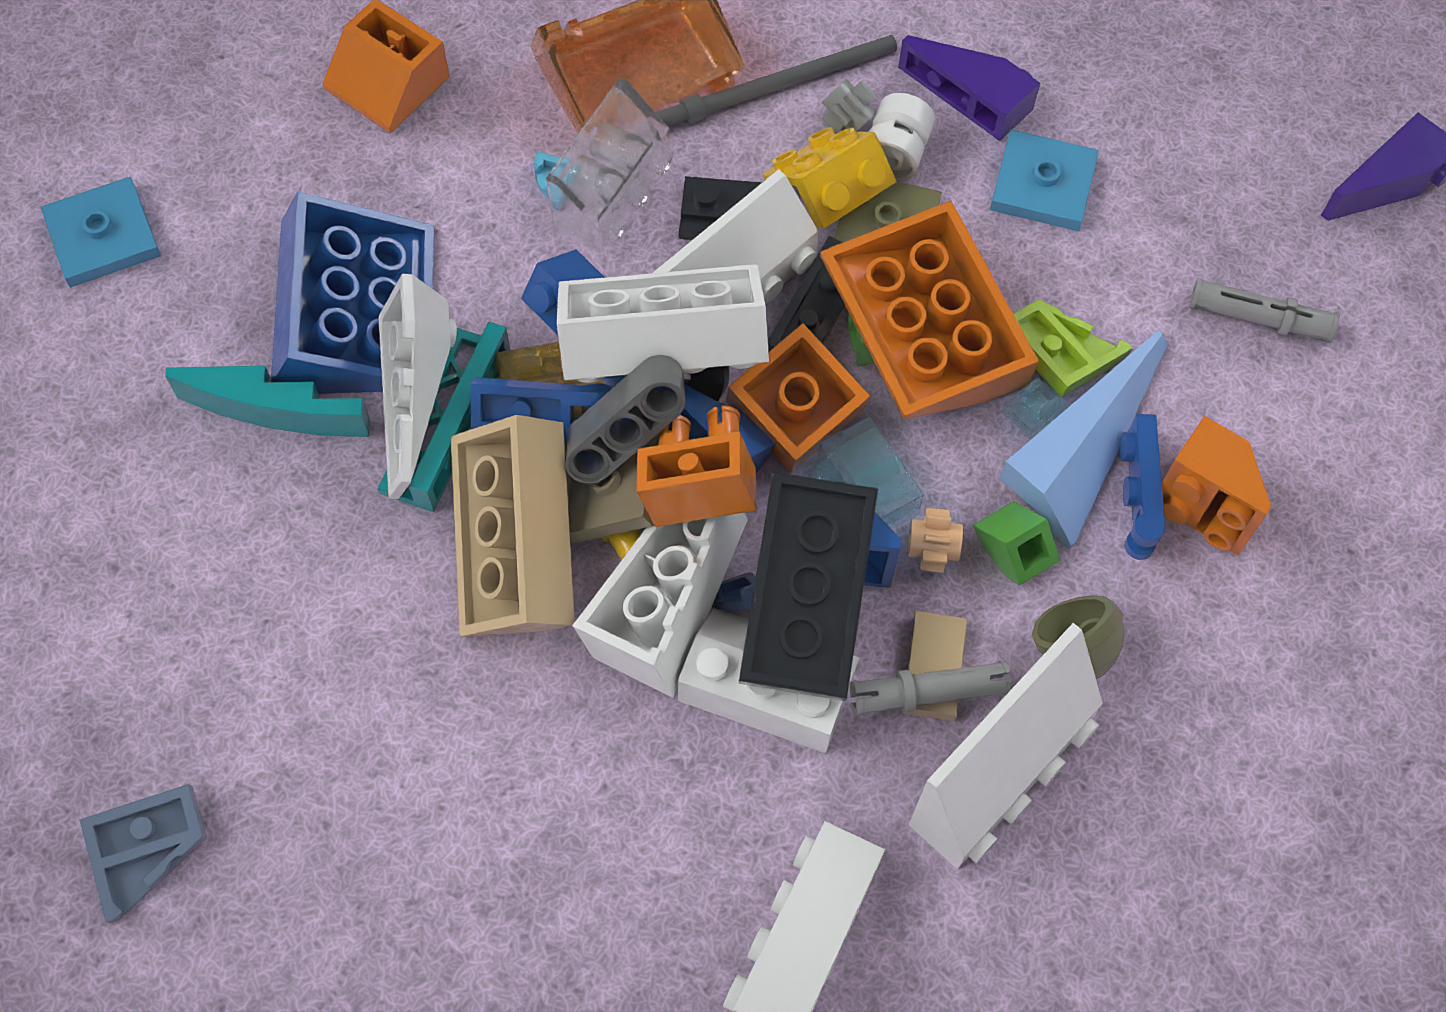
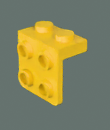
[763,127,897,228]

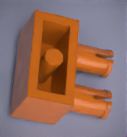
[636,406,757,527]

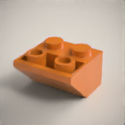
[322,0,450,134]
[1162,415,1271,555]

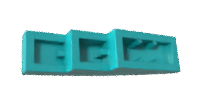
[165,365,370,437]

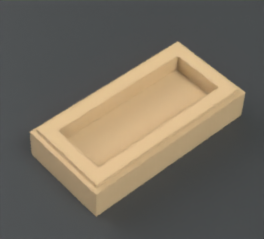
[903,611,967,721]

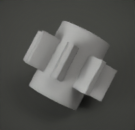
[822,79,876,133]

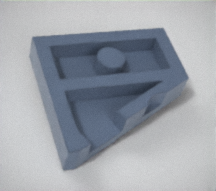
[79,784,207,923]

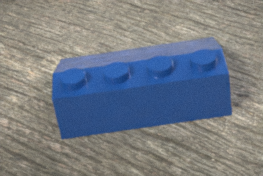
[271,191,434,394]

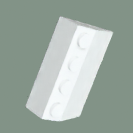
[909,623,1103,869]

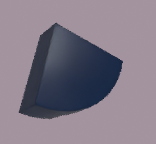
[711,572,756,611]

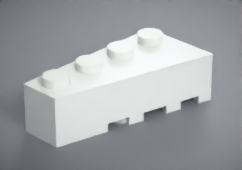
[572,513,748,698]
[723,821,885,1012]

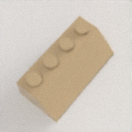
[451,415,575,637]

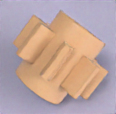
[907,508,963,573]

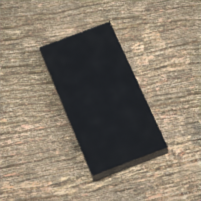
[738,472,878,701]

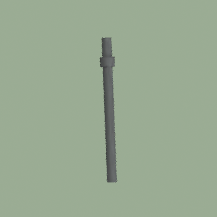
[648,35,897,132]

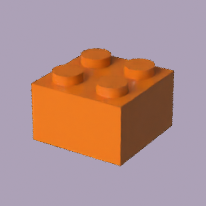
[726,324,870,473]

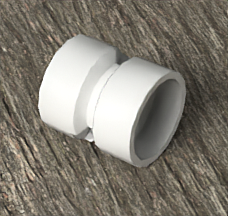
[869,93,936,181]

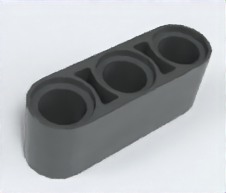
[566,355,686,484]

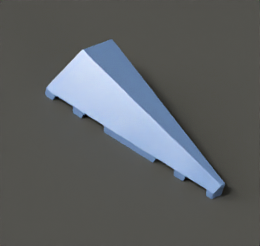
[1000,331,1168,549]

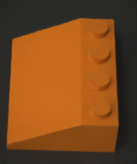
[820,201,1039,420]

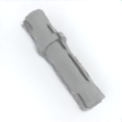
[1189,278,1340,343]
[849,661,1013,715]

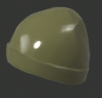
[1032,595,1125,679]

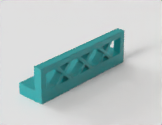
[377,321,511,512]

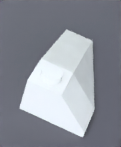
[379,274,457,499]

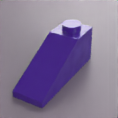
[898,35,1040,141]
[1321,112,1446,221]

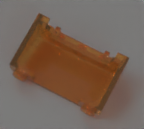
[530,0,745,141]

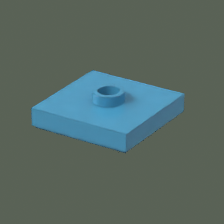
[990,129,1099,231]
[40,176,161,288]

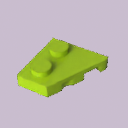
[1013,299,1133,397]

